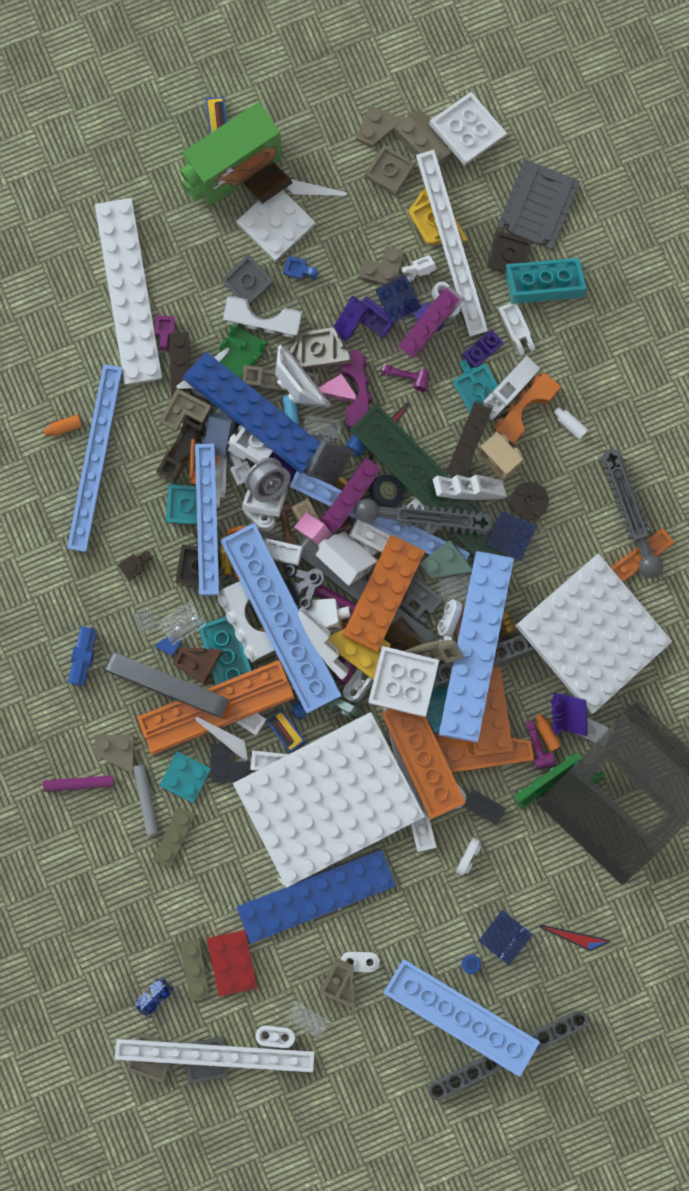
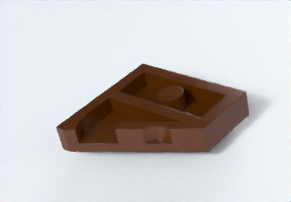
[173,647,223,684]

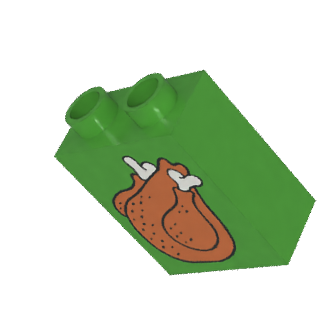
[179,102,282,207]

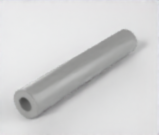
[133,765,158,836]

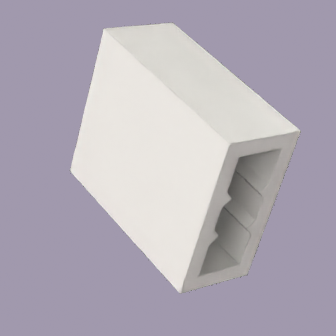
[316,531,377,586]

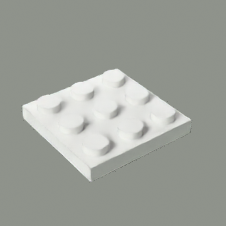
[429,92,507,166]
[236,190,316,263]
[368,646,439,717]

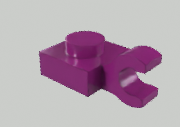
[155,316,175,350]

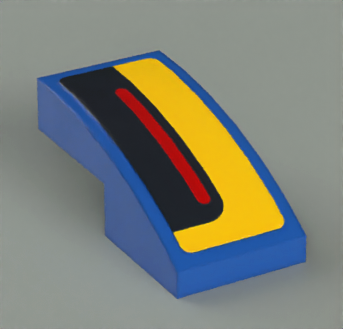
[206,97,227,134]
[266,710,306,753]

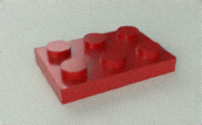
[207,930,258,997]

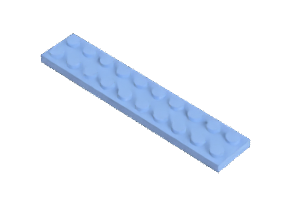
[220,523,342,713]
[439,551,514,743]

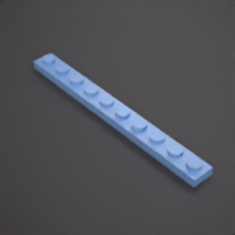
[67,364,122,553]
[290,471,470,560]

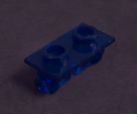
[134,977,174,1017]

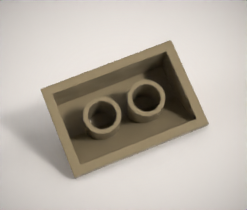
[394,110,454,168]

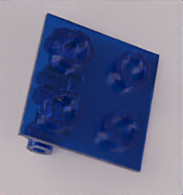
[375,274,421,324]
[486,511,536,561]
[478,910,533,965]

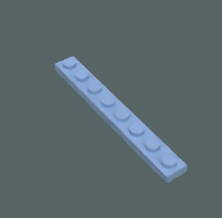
[195,443,219,596]

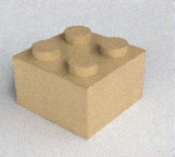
[478,432,523,482]

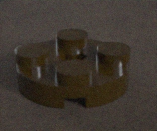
[510,482,549,521]

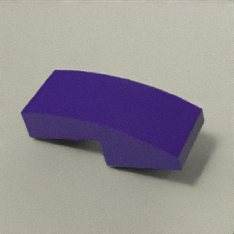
[462,329,504,368]

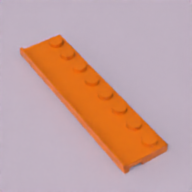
[137,660,295,755]

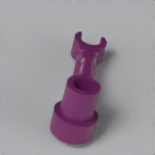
[381,364,430,392]
[526,720,556,770]

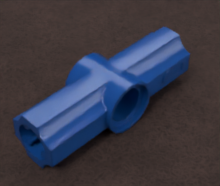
[67,626,98,686]

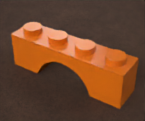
[494,372,561,447]

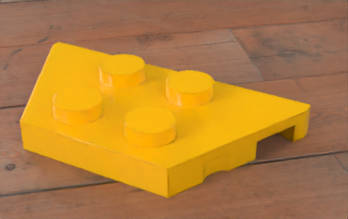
[408,188,468,244]
[328,628,391,681]

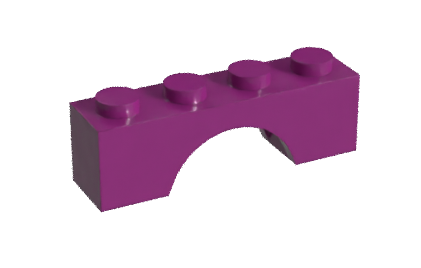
[398,287,464,358]
[340,350,372,430]
[319,458,381,533]

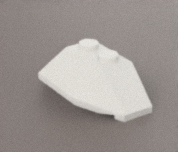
[275,345,331,407]

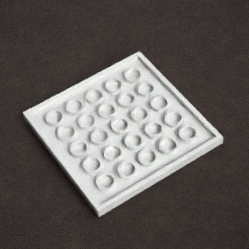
[515,553,672,715]

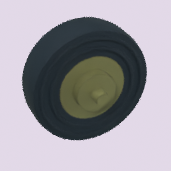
[369,474,404,508]

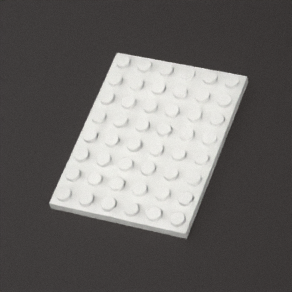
[233,712,425,887]

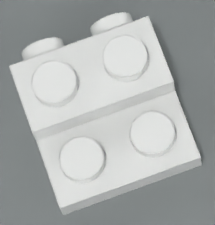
[227,425,273,464]

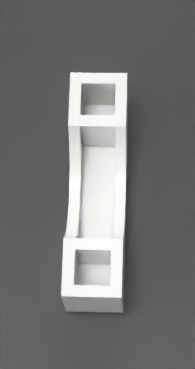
[223,296,303,338]
[217,581,275,663]

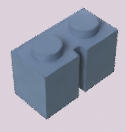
[202,412,236,458]

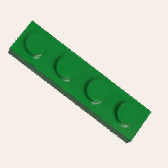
[514,752,585,810]

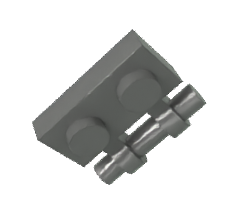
[399,576,444,625]

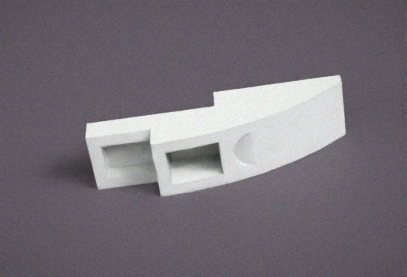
[483,356,540,421]

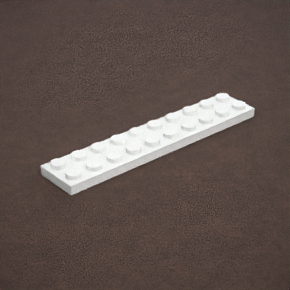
[95,198,163,386]

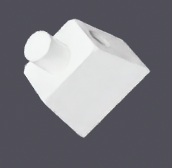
[305,599,352,635]

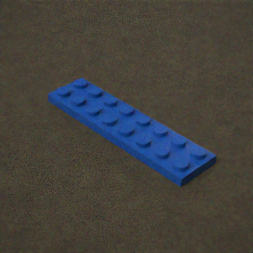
[182,351,320,474]
[237,849,396,944]

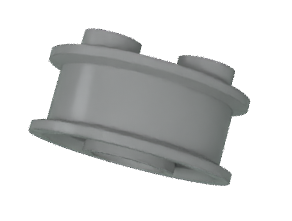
[245,457,290,502]

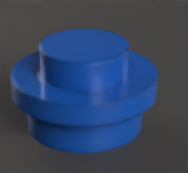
[291,701,308,720]
[461,954,481,974]

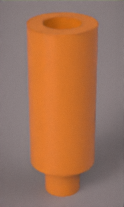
[43,414,82,437]
[535,713,562,752]

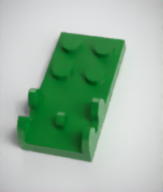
[217,324,268,379]

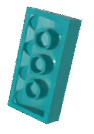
[506,258,587,304]
[198,617,253,685]

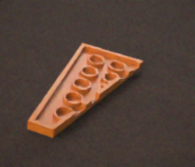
[434,733,534,773]

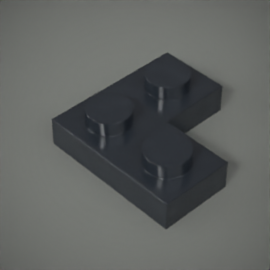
[210,743,251,783]

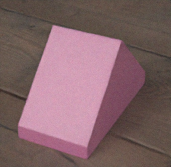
[319,374,356,403]
[294,513,333,546]

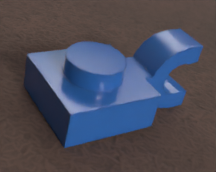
[283,256,318,280]

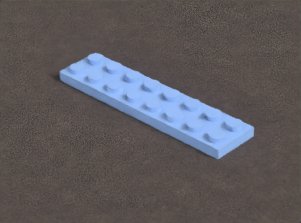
[383,959,540,1077]

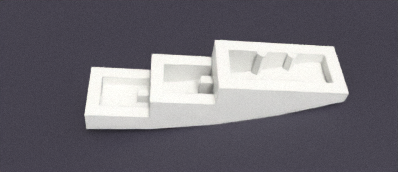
[433,474,507,500]
[298,606,349,679]

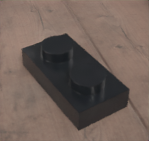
[463,789,506,825]

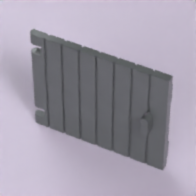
[497,159,580,249]

